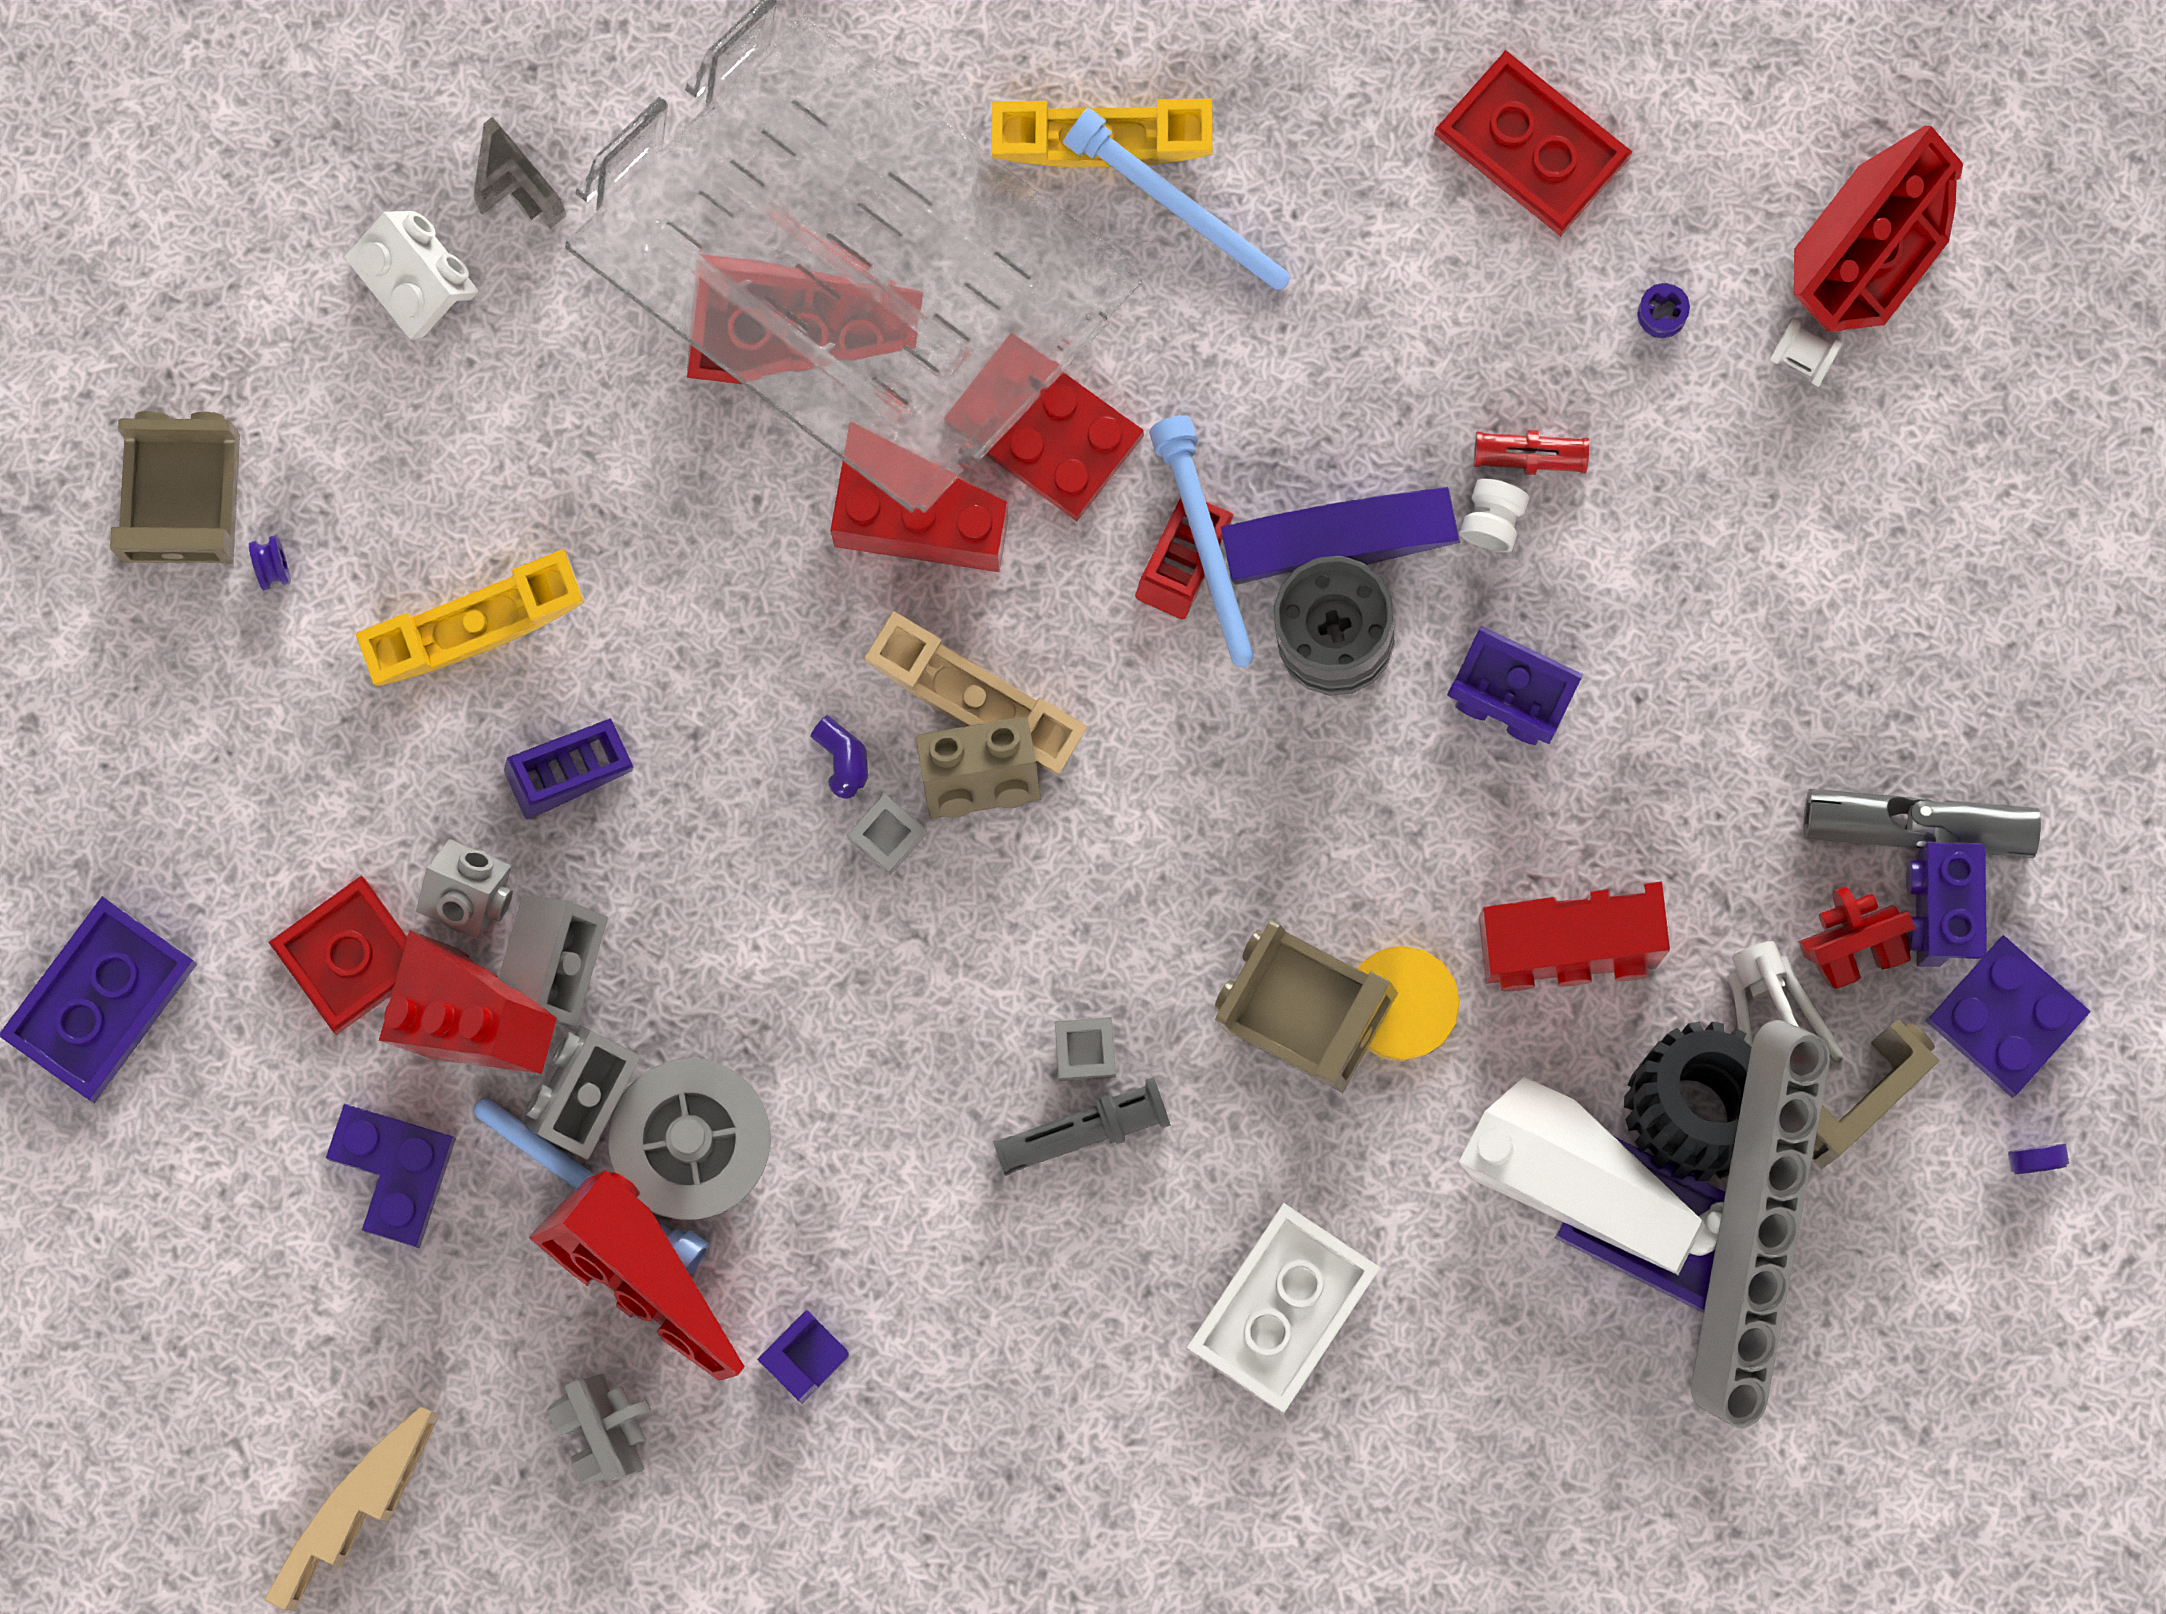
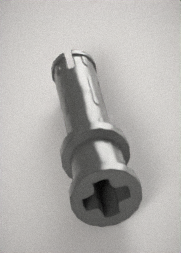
[993,1077,1171,1176]

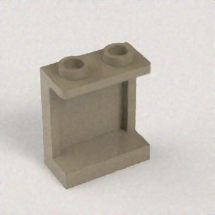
[110,411,240,564]
[1215,920,1398,1093]
[1812,1019,1940,1170]

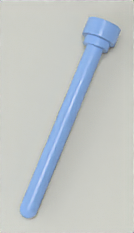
[1063,108,1290,290]
[1149,416,1253,667]
[474,1098,710,1275]

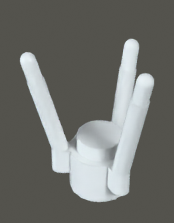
[1727,941,1843,1061]

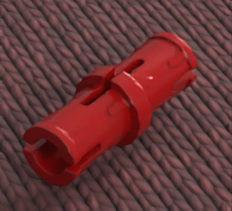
[1474,430,1589,475]

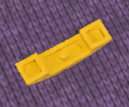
[991,98,1213,167]
[355,549,585,687]

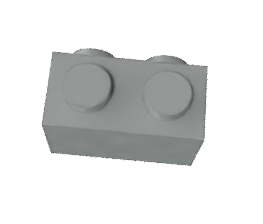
[498,895,608,1027]
[525,1025,642,1160]

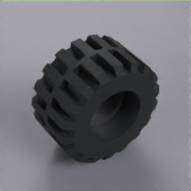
[1624,1021,1752,1181]

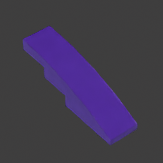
[1221,487,1460,585]

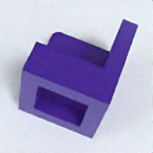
[757,1310,849,1404]

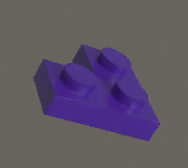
[326,1103,456,1249]

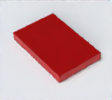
[1434,50,1633,237]

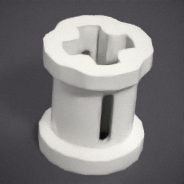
[1770,318,1843,387]

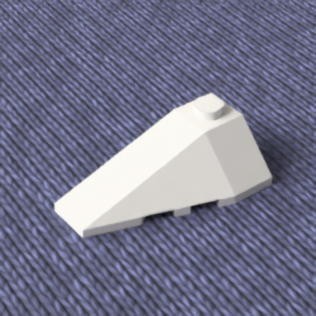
[1459,1077,1704,1275]

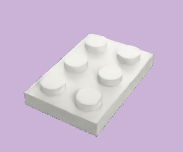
[1187,1203,1381,1414]

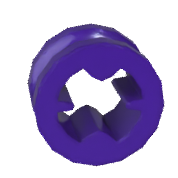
[1637,283,1690,338]
[249,535,291,591]

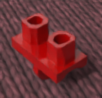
[1798,886,1915,989]

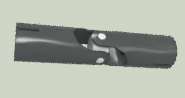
[1803,789,2041,858]

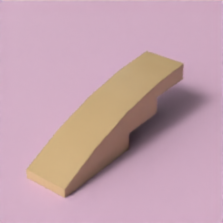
[264,1407,439,1611]

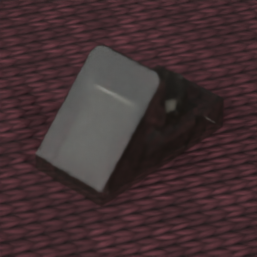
[474,117,567,229]

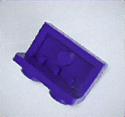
[1447,626,1584,745]
[1906,842,1987,967]

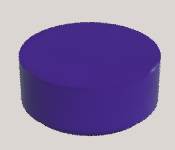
[2008,1143,2069,1174]

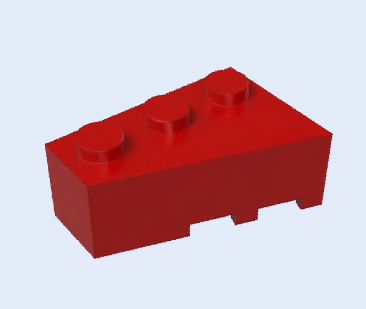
[830,423,1008,572]
[379,930,557,1074]

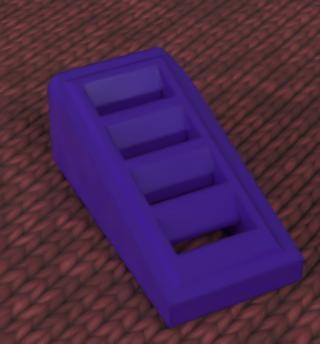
[504,718,634,819]

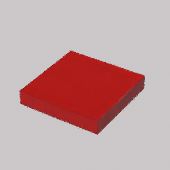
[268,875,407,1035]

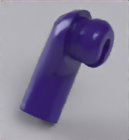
[810,715,868,799]

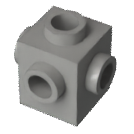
[416,839,513,938]

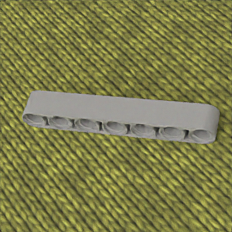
[1691,1020,1830,1429]

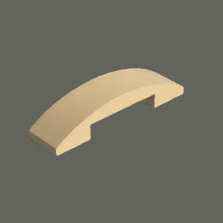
[864,611,1088,776]

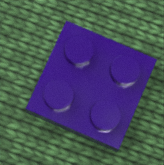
[1926,935,2091,1098]

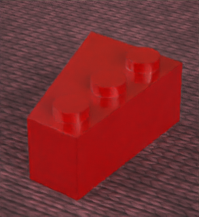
[1479,881,1670,991]

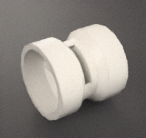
[1459,479,1530,553]

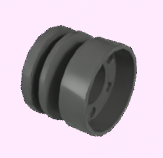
[1274,556,1395,696]

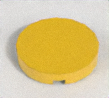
[1358,946,1460,1062]

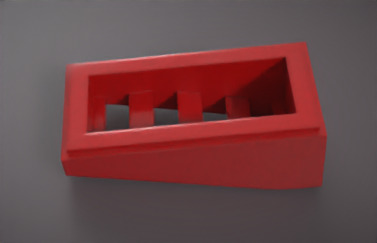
[1135,497,1234,620]

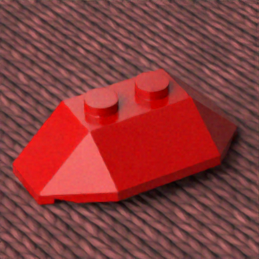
[1793,125,1963,332]

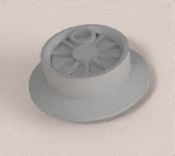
[608,1058,771,1220]

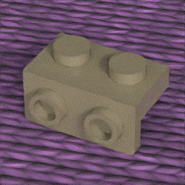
[916,717,1041,819]

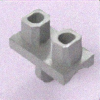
[547,1374,651,1485]

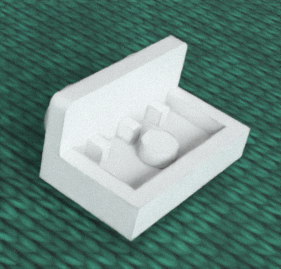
[344,211,479,340]

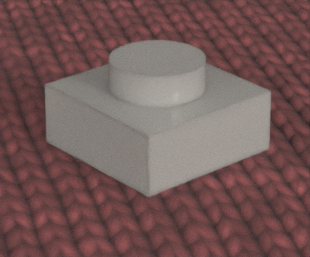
[847,793,928,876]
[1054,1017,1116,1081]

